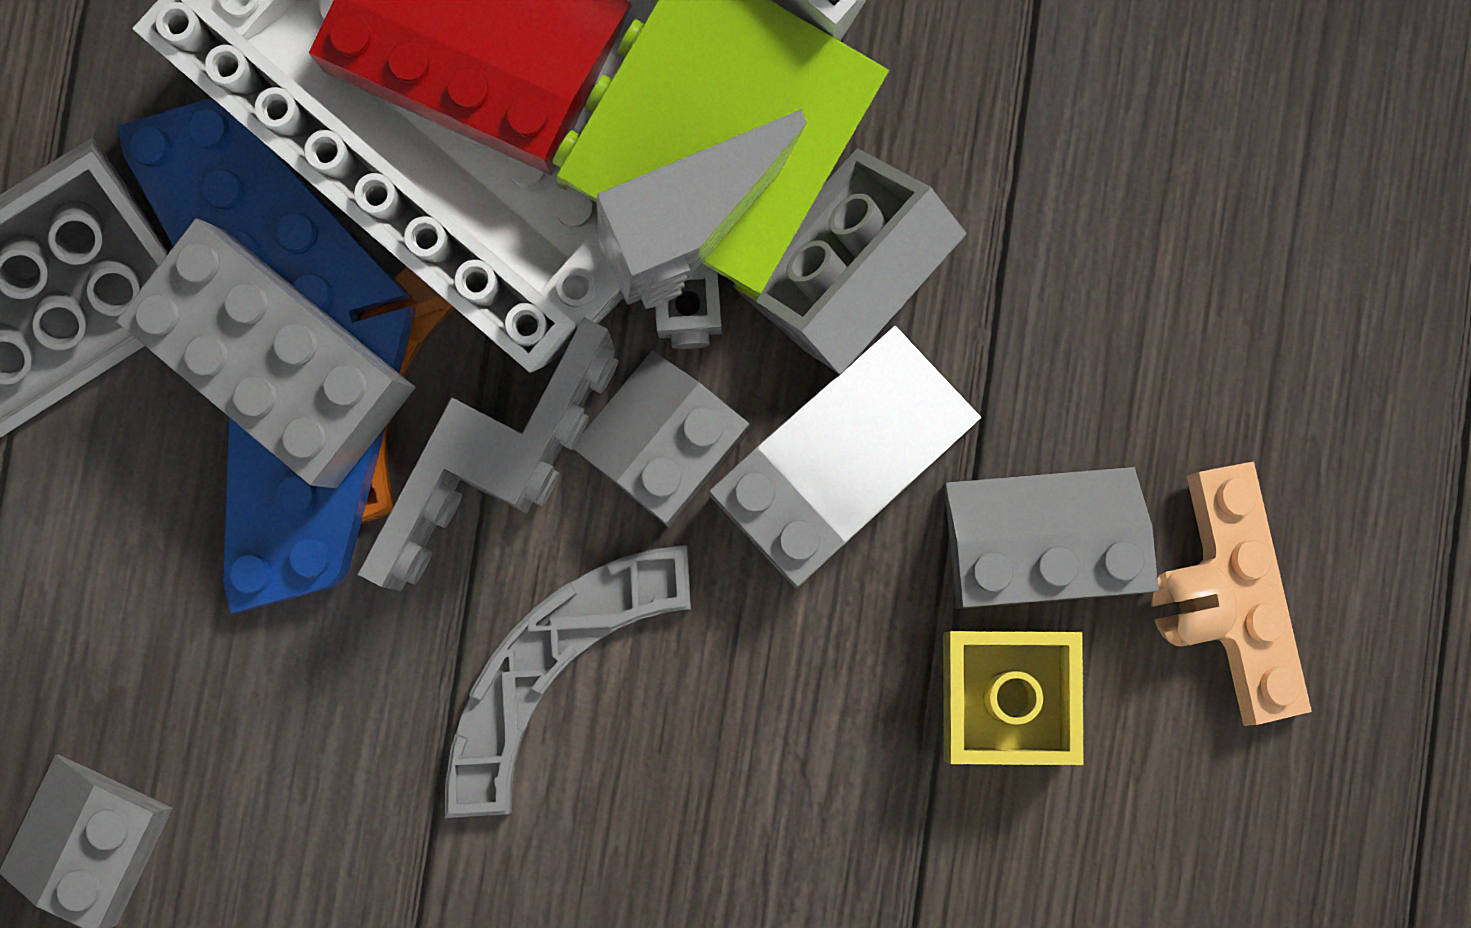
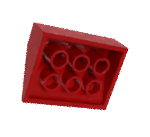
[309,0,632,176]

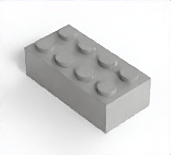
[116,218,416,489]

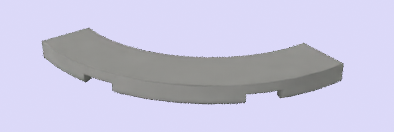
[445,545,691,818]

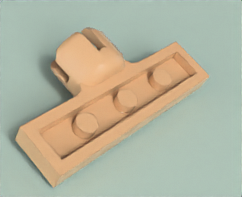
[1151,461,1312,726]

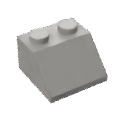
[573,351,749,528]
[0,754,173,928]

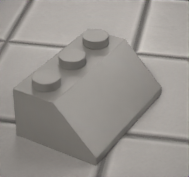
[733,148,967,375]
[944,467,1159,609]

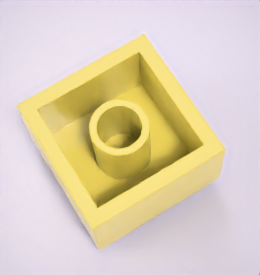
[943,631,1083,765]

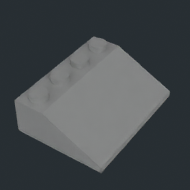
[597,110,807,309]
[0,137,169,437]

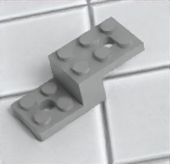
[358,317,618,591]

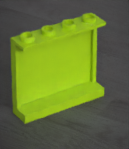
[552,0,889,301]

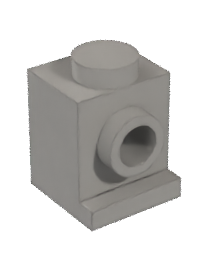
[655,264,722,349]

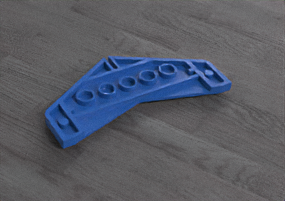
[117,99,416,613]

